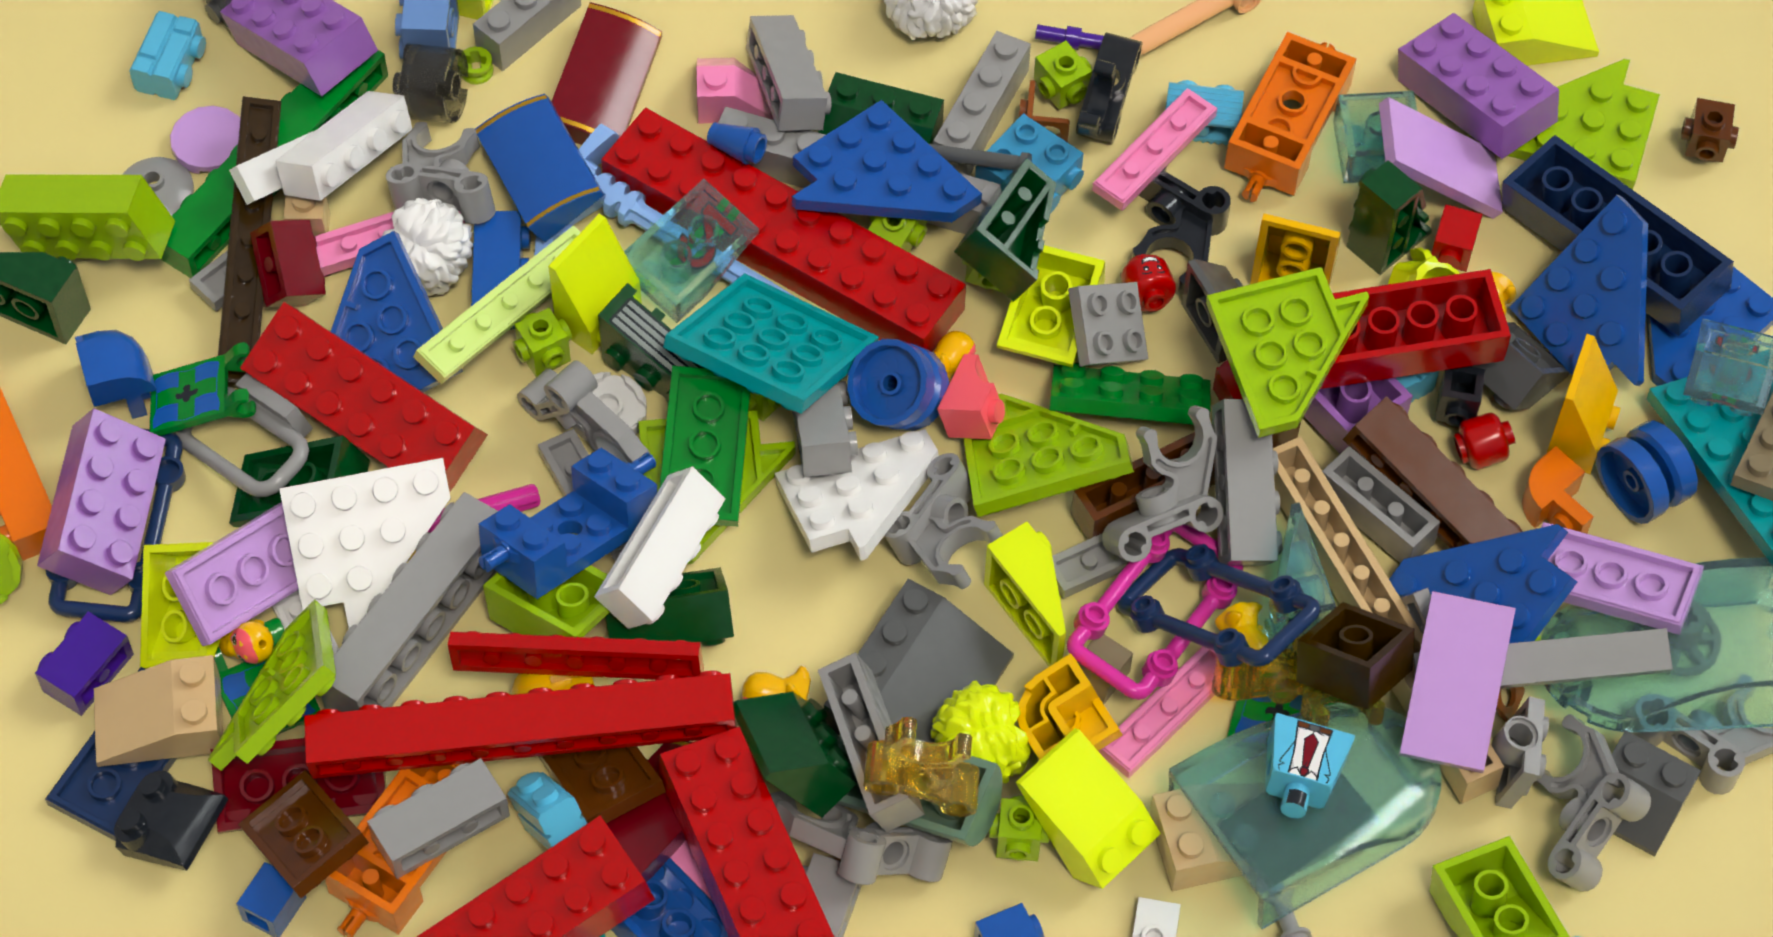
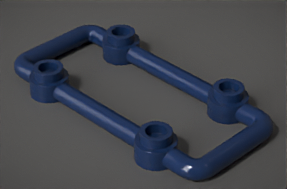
[45,429,186,622]
[1117,544,1321,667]

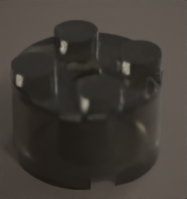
[393,43,468,123]

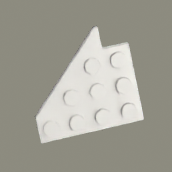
[775,429,939,561]
[279,458,451,628]

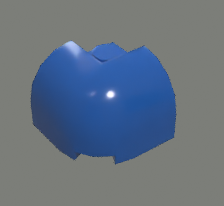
[75,330,157,419]

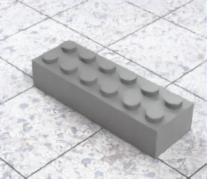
[322,492,498,712]

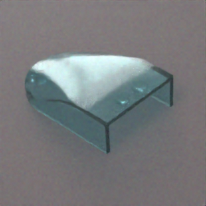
[1541,557,1773,733]
[1169,702,1441,929]

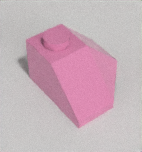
[696,58,774,124]

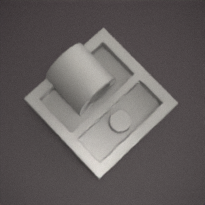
[1068,282,1149,367]
[1491,696,1549,809]

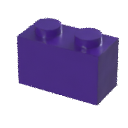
[35,611,134,716]

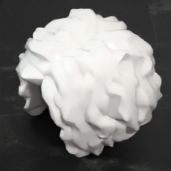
[884,0,978,41]
[382,198,473,296]

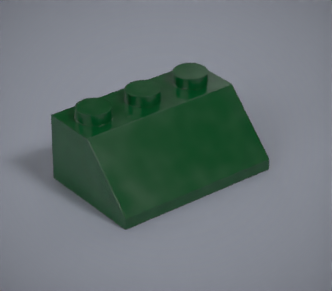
[817,72,944,144]
[605,567,734,646]
[734,692,857,818]

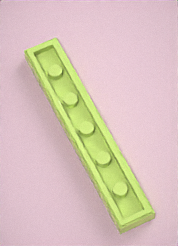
[413,226,581,385]

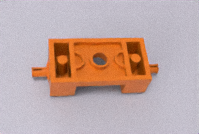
[1224,32,1357,202]
[325,763,471,937]

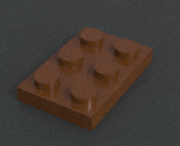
[539,746,666,824]
[238,770,369,898]

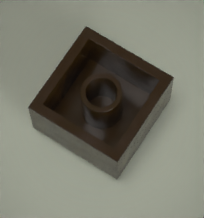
[1296,602,1415,710]

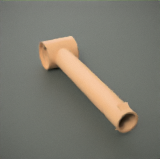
[1129,0,1262,56]

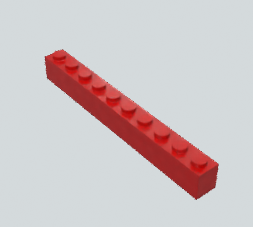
[304,670,736,779]

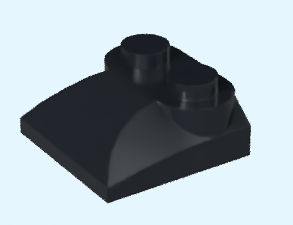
[114,770,229,871]

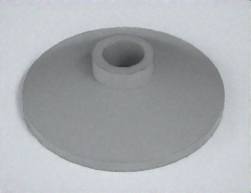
[122,157,194,216]

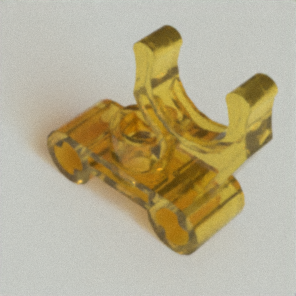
[1211,635,1386,727]
[863,717,980,817]

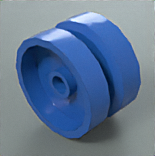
[847,339,949,431]
[1596,420,1698,524]

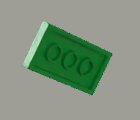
[1049,362,1211,425]
[660,366,751,527]

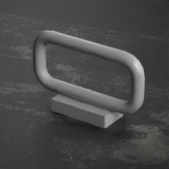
[175,373,313,497]

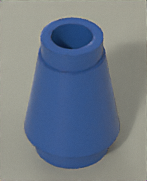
[707,122,767,165]

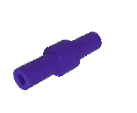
[1035,24,1104,50]

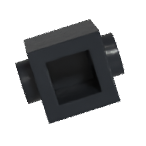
[1435,366,1486,427]

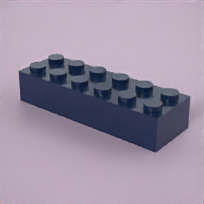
[1502,135,1734,336]

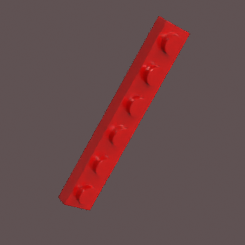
[447,631,704,680]

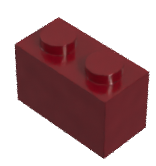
[250,220,326,308]

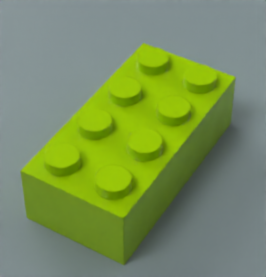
[0,174,175,261]

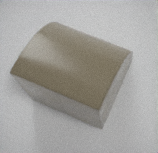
[1077,634,1133,704]

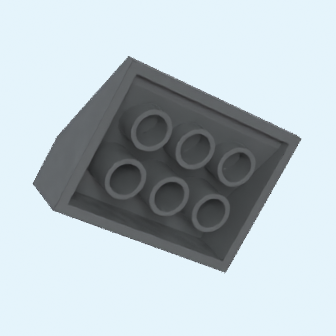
[824,578,1014,745]

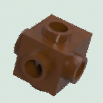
[1681,97,1739,162]

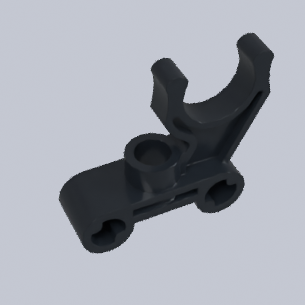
[1076,32,1143,144]
[1132,166,1231,295]

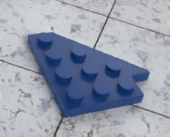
[792,100,982,223]
[1509,195,1648,386]
[331,231,463,392]
[1646,266,1773,386]
[1389,524,1578,643]

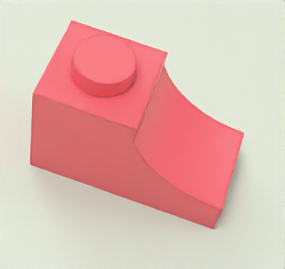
[937,354,1005,439]

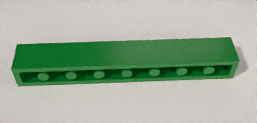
[161,50,388,278]

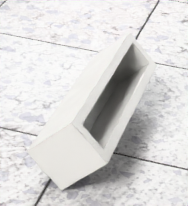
[275,91,413,201]
[594,466,726,629]

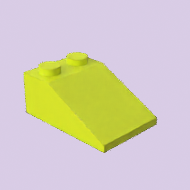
[1472,0,1599,66]
[548,213,642,354]
[997,245,1105,368]
[984,522,1066,666]
[140,542,221,669]
[1015,728,1161,889]

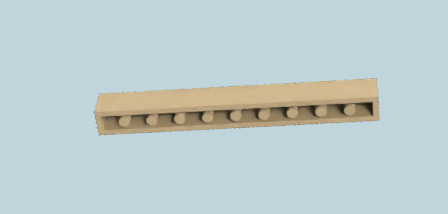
[1273,436,1504,804]

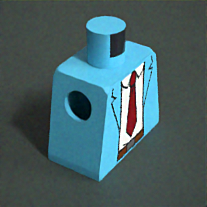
[1265,713,1355,819]

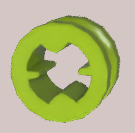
[458,46,494,85]

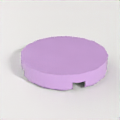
[170,106,240,174]

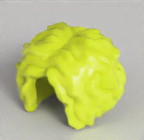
[930,681,1032,784]

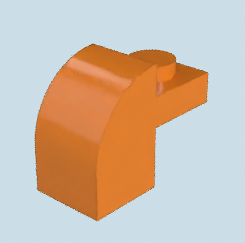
[1522,446,1594,534]

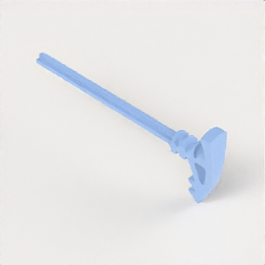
[534,124,799,299]

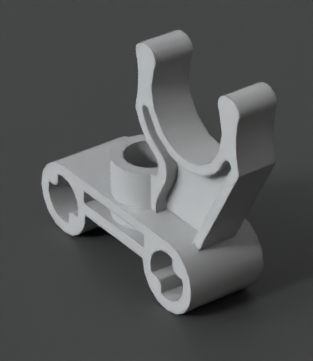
[386,122,496,224]
[517,360,650,463]
[1102,405,1224,562]
[884,453,1003,589]
[1628,673,1773,795]
[1536,714,1651,892]
[776,800,953,885]

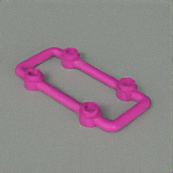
[1067,525,1243,700]

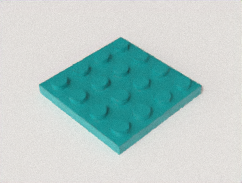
[663,273,879,414]

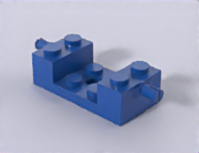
[478,447,657,599]

